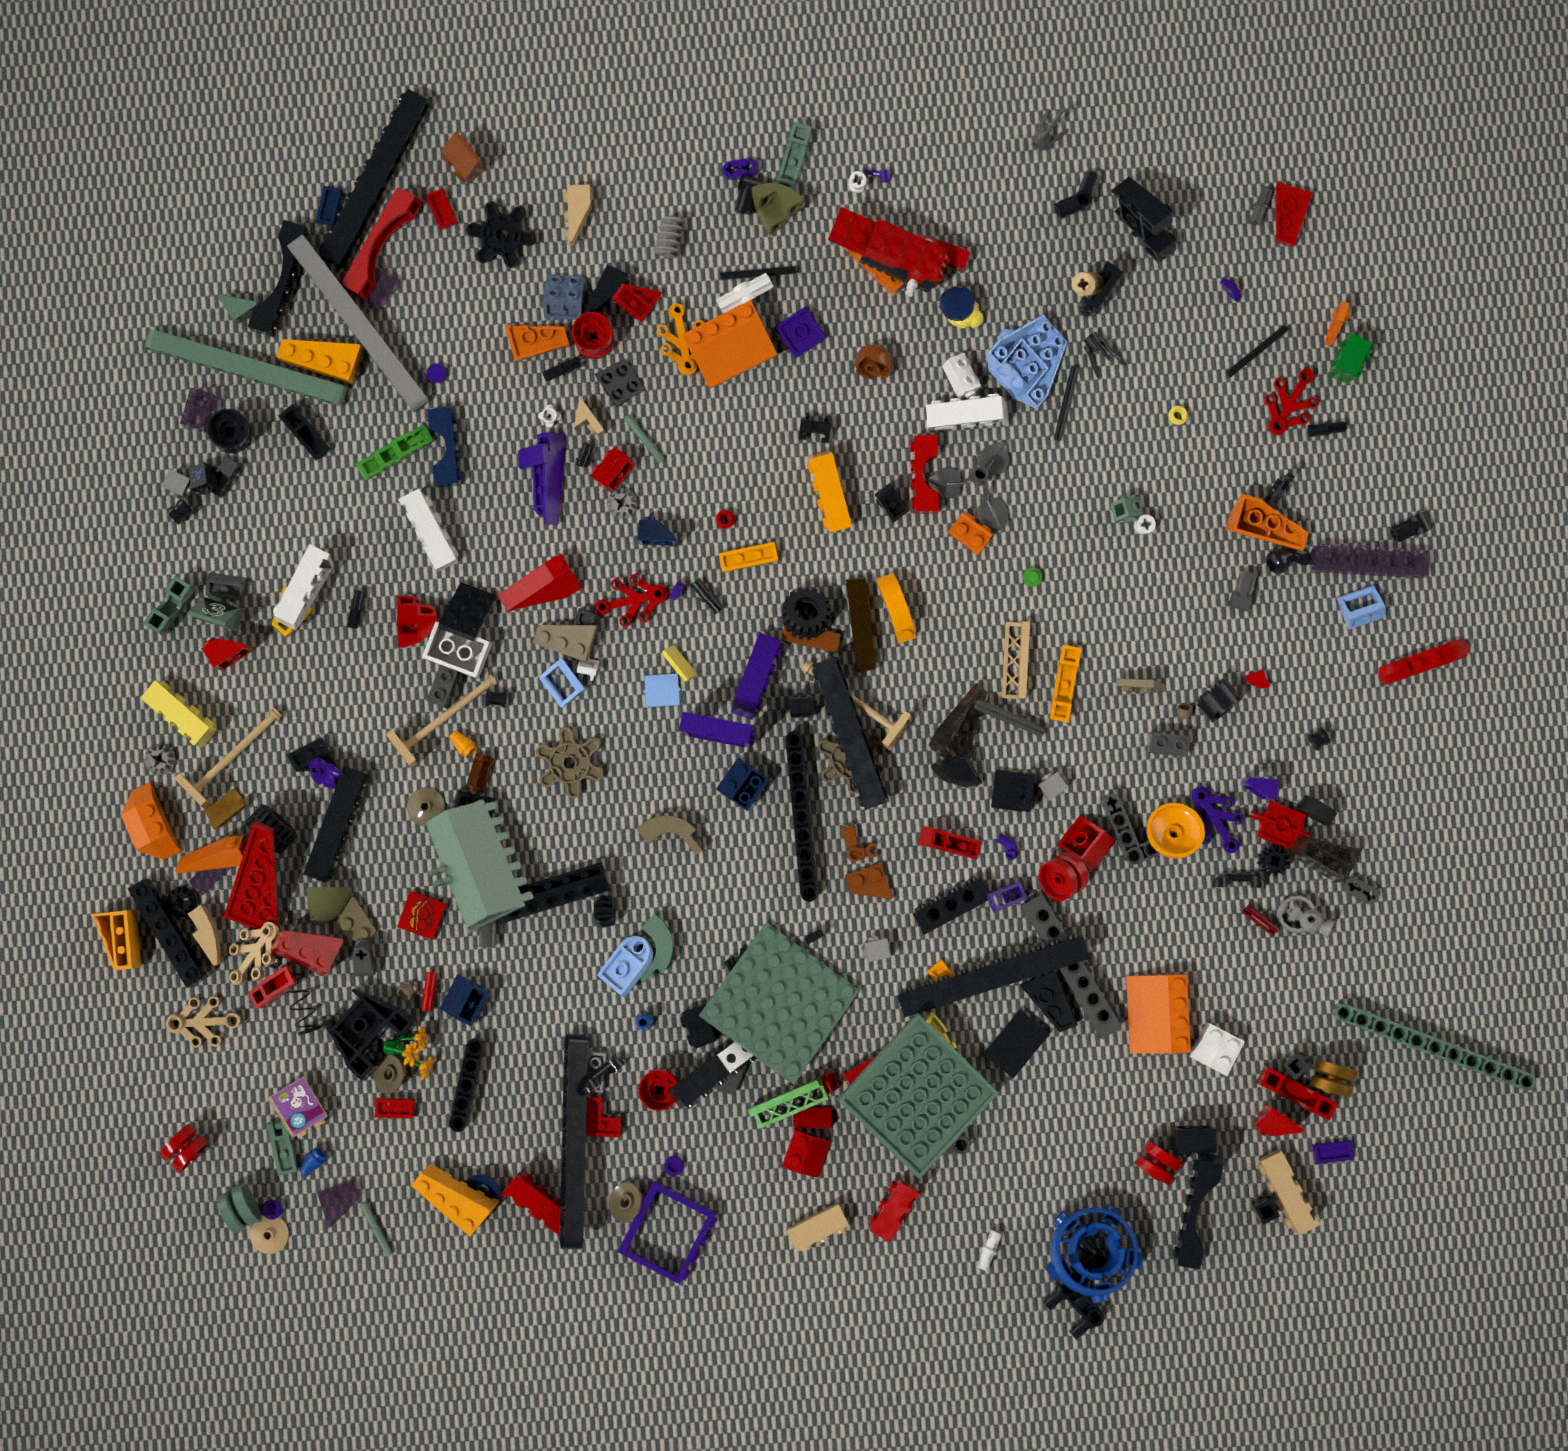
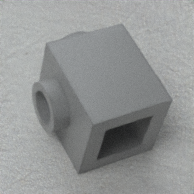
[161,469,193,499]
[1037,772,1069,801]
[861,936,891,962]

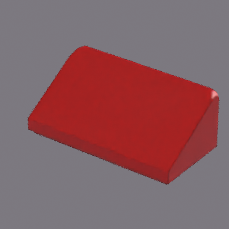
[793,1107,832,1128]

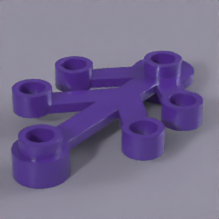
[1191,786,1244,853]

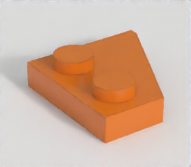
[1324,301,1351,346]

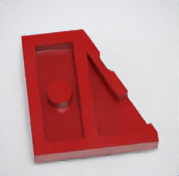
[612,284,662,322]

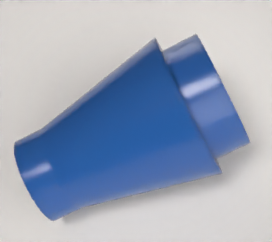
[635,1012,654,1031]
[299,1147,327,1177]

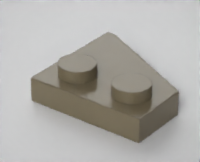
[1117,678,1166,693]
[334,896,377,942]

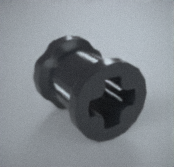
[485,689,507,708]

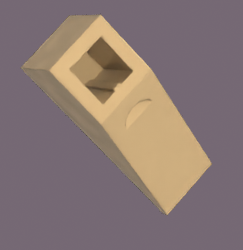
[564,184,592,246]

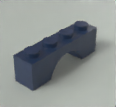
[427,407,462,488]

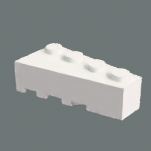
[926,394,1009,431]
[398,489,459,572]

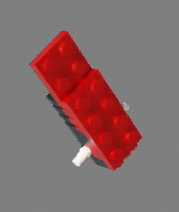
[828,207,950,297]

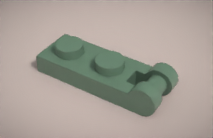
[267,1120,299,1176]

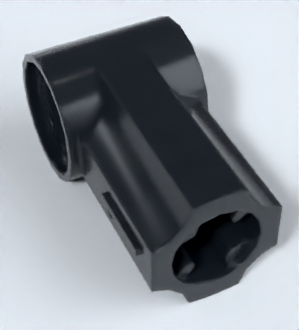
[734,174,762,215]
[1390,512,1432,543]

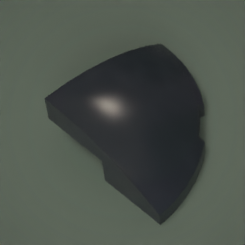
[931,754,982,787]

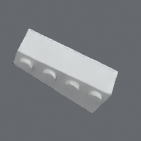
[273,544,334,630]

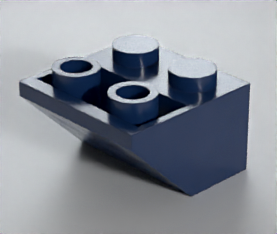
[716,758,769,811]
[440,974,492,1027]

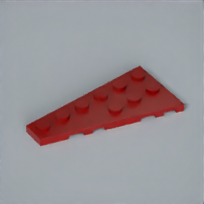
[223,821,279,930]

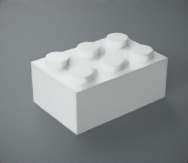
[422,622,492,679]

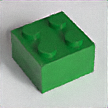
[1327,333,1372,384]

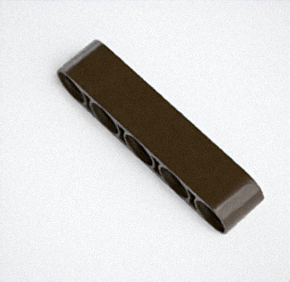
[846,577,876,672]

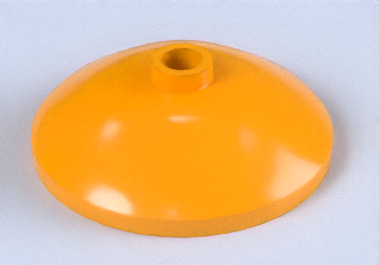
[1146,803,1205,859]

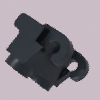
[798,413,831,444]

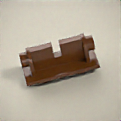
[465,753,494,795]

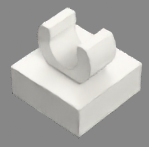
[577,659,599,681]

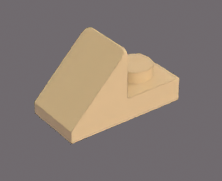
[574,399,605,437]

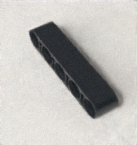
[449,1037,486,1132]

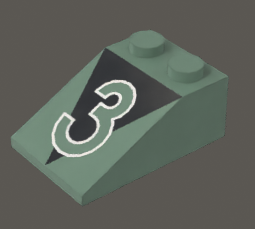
[187,596,244,632]

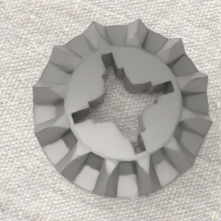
[607,488,637,519]
[144,744,175,775]

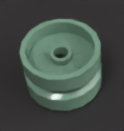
[216,1183,262,1234]

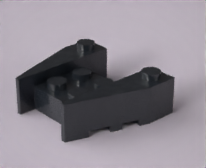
[1111,177,1176,264]
[323,988,419,1081]

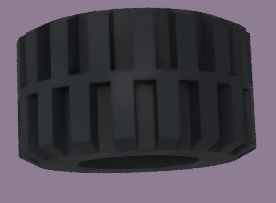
[782,587,831,640]
[245,804,297,854]

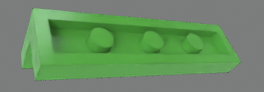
[748,1077,830,1128]

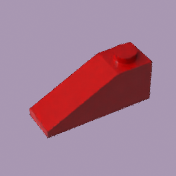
[918,826,982,860]

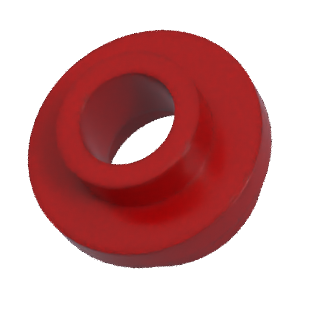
[716,510,735,529]

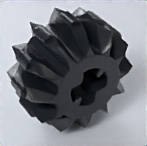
[1257,845,1290,878]
[593,895,616,928]

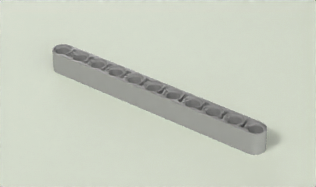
[287,235,429,412]

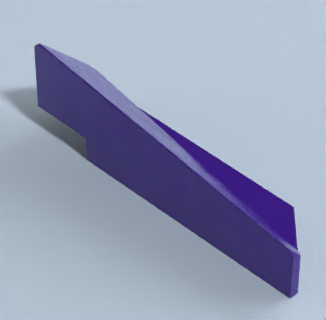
[532,432,566,525]

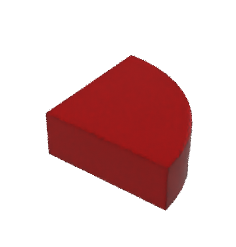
[1244,669,1270,689]

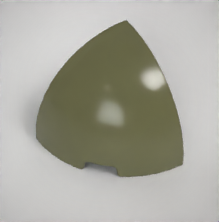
[752,183,804,236]
[307,887,353,925]

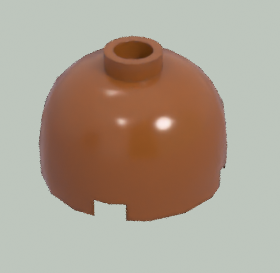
[854,344,893,380]

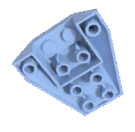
[987,314,1067,409]

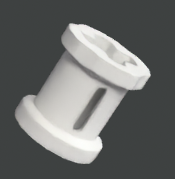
[849,171,866,193]

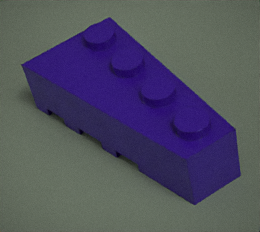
[731,633,782,720]

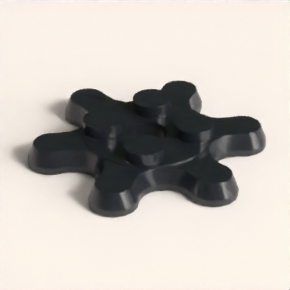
[466,201,536,268]

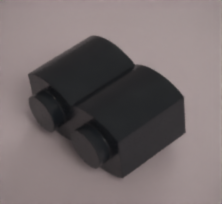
[789,697,818,718]
[680,1004,717,1049]

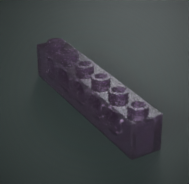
[1310,544,1430,578]

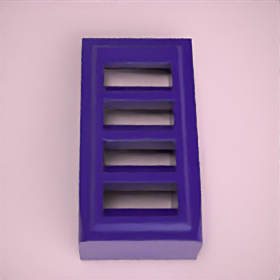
[986,881,1027,913]

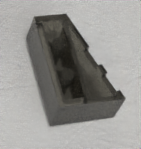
[1289,837,1362,883]

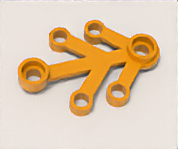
[656,303,704,376]

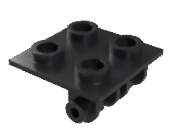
[595,359,645,407]

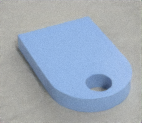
[597,936,653,998]

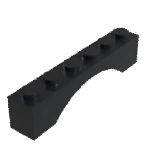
[247,220,310,338]
[1173,1152,1224,1270]

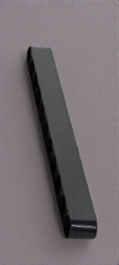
[560,1034,588,1249]

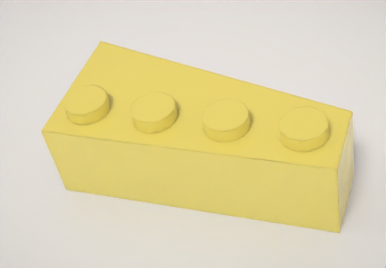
[141,680,218,747]

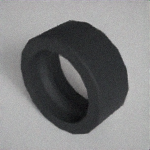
[1298,795,1337,826]

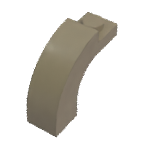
[636,816,703,855]

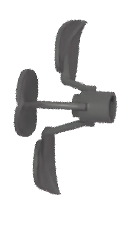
[927,442,1009,530]

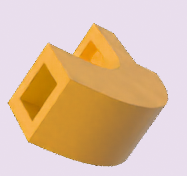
[876,573,917,644]

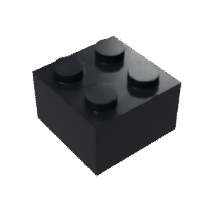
[1171,1125,1217,1157]

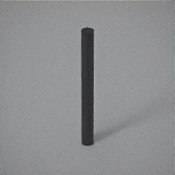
[720,266,796,280]
[1225,325,1288,378]
[1054,366,1078,441]

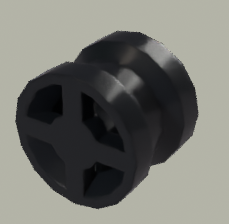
[1307,727,1331,751]

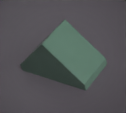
[219,295,259,324]

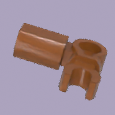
[842,825,878,862]

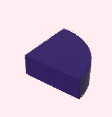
[1220,278,1242,302]

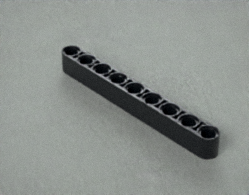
[785,731,818,902]

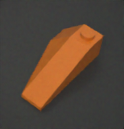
[1226,494,1309,551]
[175,835,249,873]

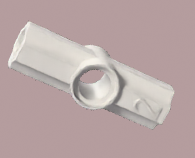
[716,273,774,313]

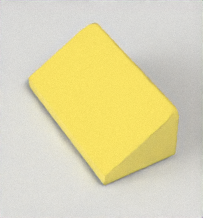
[662,645,697,683]

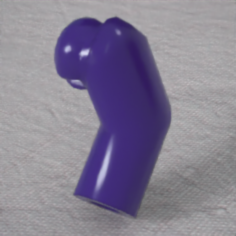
[996,833,1018,860]

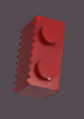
[590,446,635,493]

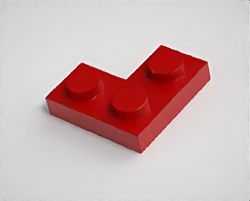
[586,1096,621,1138]

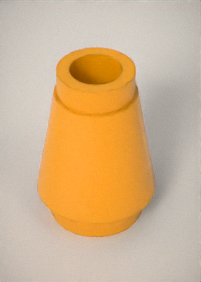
[449,730,477,758]

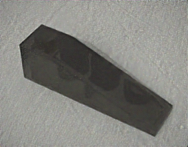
[928,683,988,761]

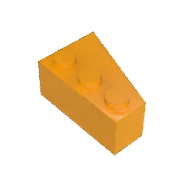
[91,910,142,970]

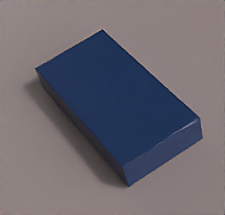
[315,186,343,227]

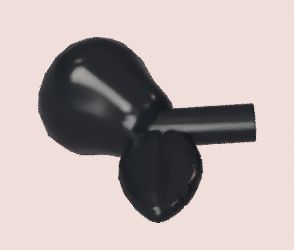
[1266,547,1313,574]

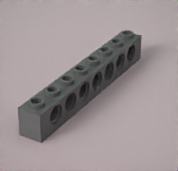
[1020,894,1122,1039]

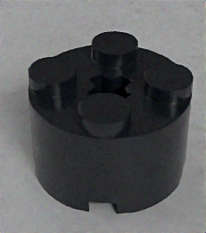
[1197,679,1242,723]

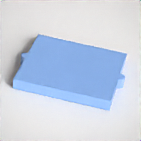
[643,674,681,707]

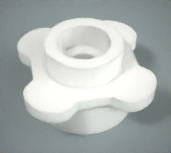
[538,405,561,428]

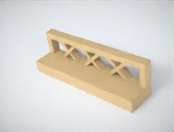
[1001,621,1030,700]

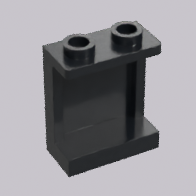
[1078,261,1123,318]

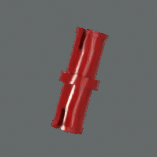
[421,972,438,1012]

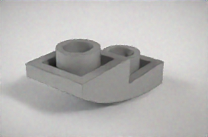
[587,1050,607,1093]

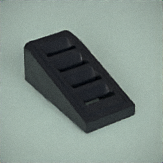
[453,791,496,817]

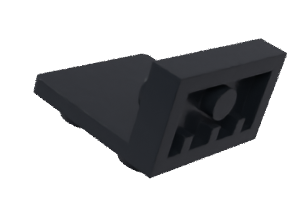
[991,770,1036,813]

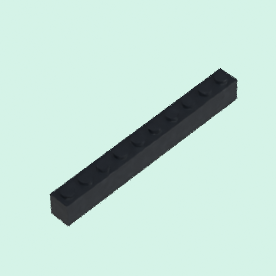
[319,88,430,269]
[897,933,1090,1018]

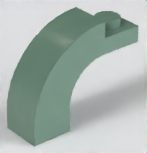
[640,913,673,983]

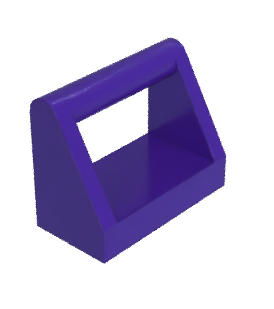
[1240,777,1278,800]

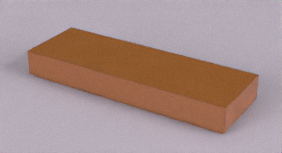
[781,626,841,653]

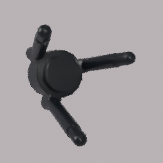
[1083,332,1127,378]

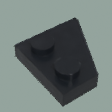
[1263,473,1295,509]

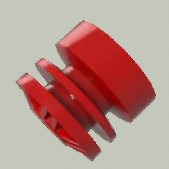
[572,312,615,360]
[638,1070,678,1111]

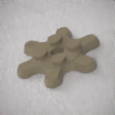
[536,727,603,799]
[818,734,885,794]

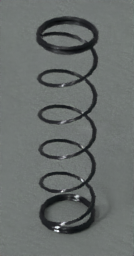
[273,942,322,1036]

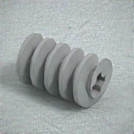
[654,216,685,258]

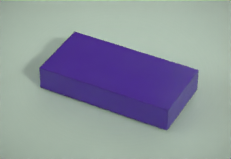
[518,444,549,470]
[1312,1140,1354,1164]

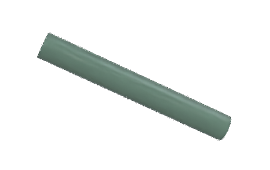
[624,414,665,463]
[360,1202,393,1257]

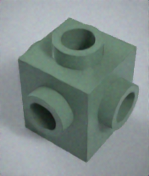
[1110,494,1144,523]

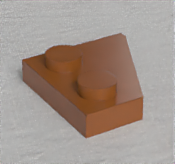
[845,863,893,899]

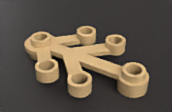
[229,922,279,985]
[166,996,242,1048]

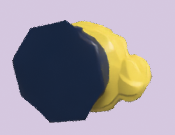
[939,286,983,328]

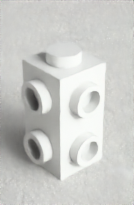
[942,353,981,399]

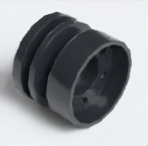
[207,409,252,454]

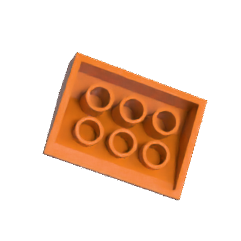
[682,300,778,389]
[1126,974,1191,1054]

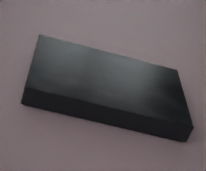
[983,1009,1049,1078]

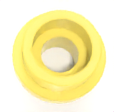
[1168,406,1188,425]

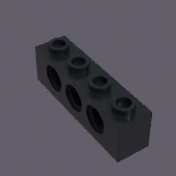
[912,877,989,935]

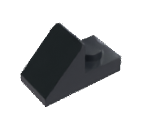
[875,483,908,523]

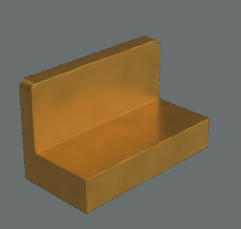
[204,788,248,830]

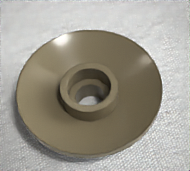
[407,788,446,826]
[374,1055,404,1094]
[609,1182,642,1222]

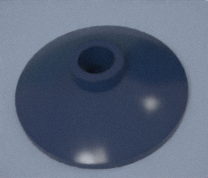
[466,1174,501,1206]

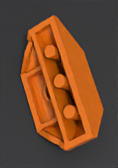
[121,782,181,860]

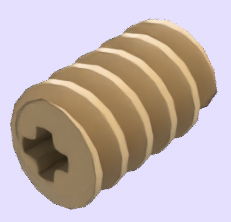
[1072,272,1104,297]

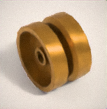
[1309,1059,1359,1098]

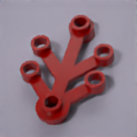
[1264,368,1319,436]
[595,574,668,627]

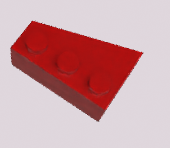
[270,931,344,976]

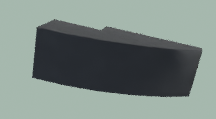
[278,403,330,461]

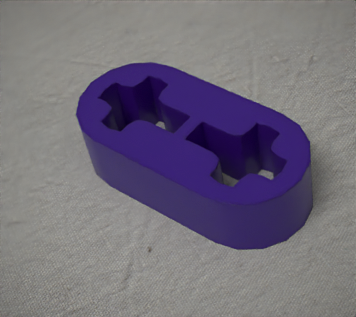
[723,159,758,180]

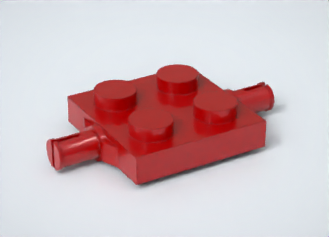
[1249,801,1314,851]

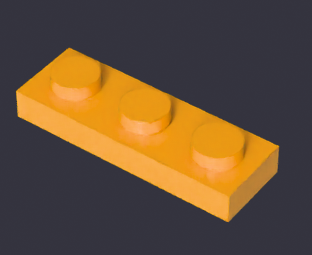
[718,542,778,573]

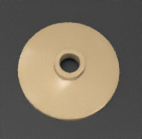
[250,1216,289,1254]

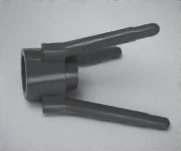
[1032,107,1069,151]

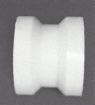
[1134,515,1156,535]

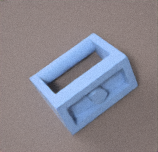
[1337,585,1386,630]
[539,658,586,708]

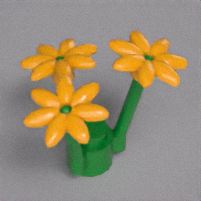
[383,1026,434,1080]

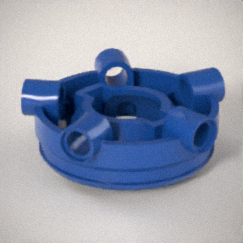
[1046,1204,1143,1303]

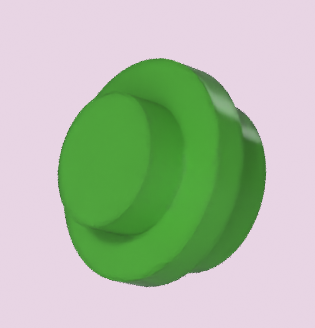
[1023,568,1042,587]

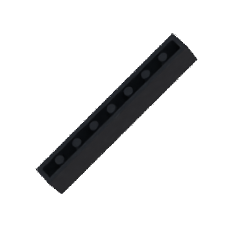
[812,657,889,810]

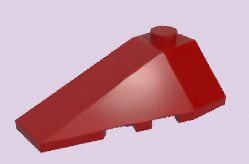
[497,553,582,612]

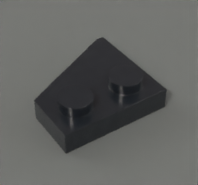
[287,737,338,772]

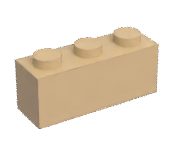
[786,1202,849,1252]

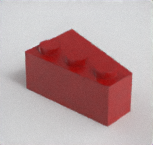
[868,1178,920,1243]

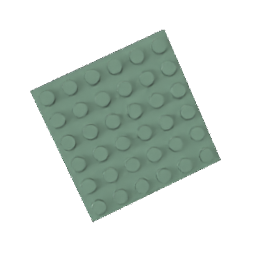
[699,922,860,1085]
[837,1013,999,1179]

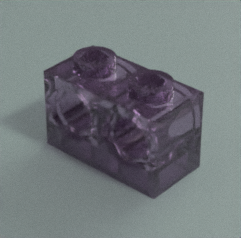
[180,388,218,433]

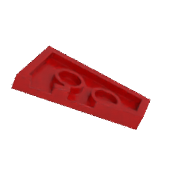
[1276,182,1313,247]

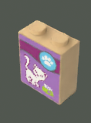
[268,1076,327,1139]

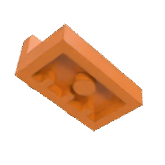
[947,512,993,556]

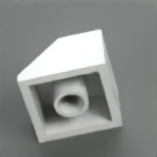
[1189,1022,1245,1076]

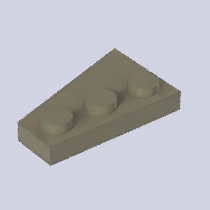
[533,625,598,662]

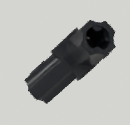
[1053,171,1101,220]

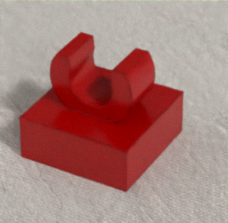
[819,1069,841,1094]

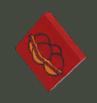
[397,891,447,940]

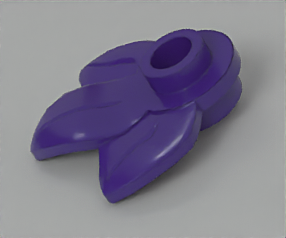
[308,758,343,789]

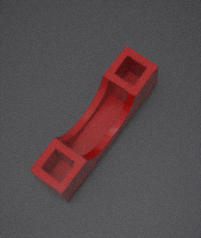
[910,435,939,514]
[1256,1066,1338,1121]

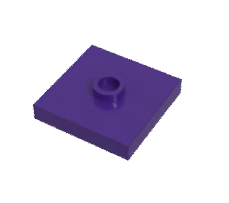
[774,306,827,359]

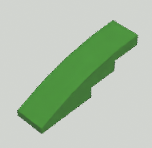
[356,425,434,481]

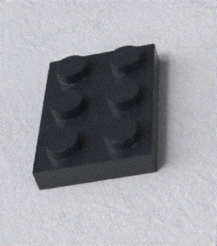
[438,582,496,642]

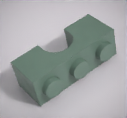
[143,576,196,636]

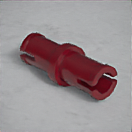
[1242,903,1280,937]

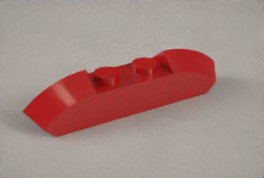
[1378,639,1470,685]

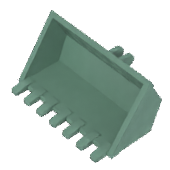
[426,800,533,933]

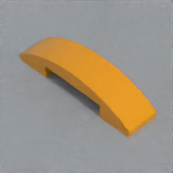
[1050,645,1082,723]

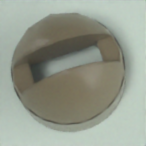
[1177,704,1193,720]
[397,984,415,1001]

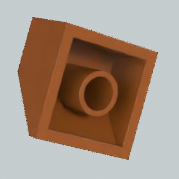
[442,131,485,185]

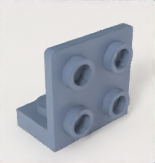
[543,275,585,320]

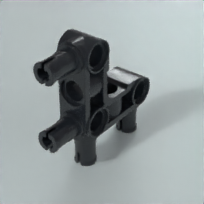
[1043,1238,1107,1340]

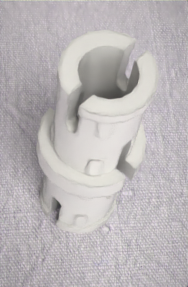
[976,1230,1002,1271]

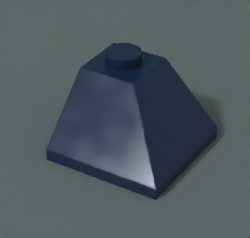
[637,517,678,546]

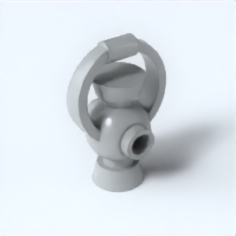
[1277,896,1335,939]

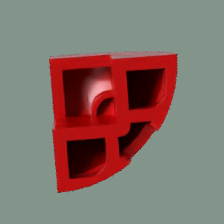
[396,595,437,648]

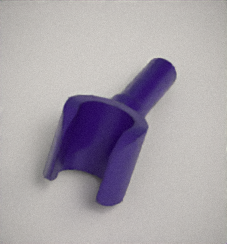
[864,169,890,183]

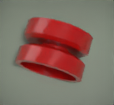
[1038,852,1089,901]
[159,1123,209,1174]
[1134,1140,1185,1187]

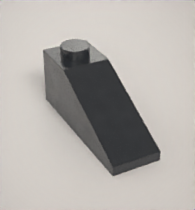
[583,264,630,314]

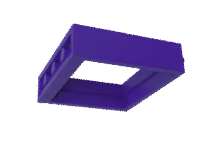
[679,712,756,749]
[617,1180,717,1284]

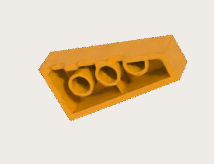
[277,339,365,385]
[807,450,852,533]
[411,1164,500,1237]

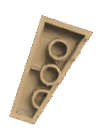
[1257,1149,1320,1235]

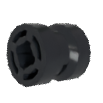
[166,498,194,525]

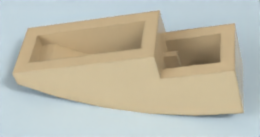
[188,905,222,966]

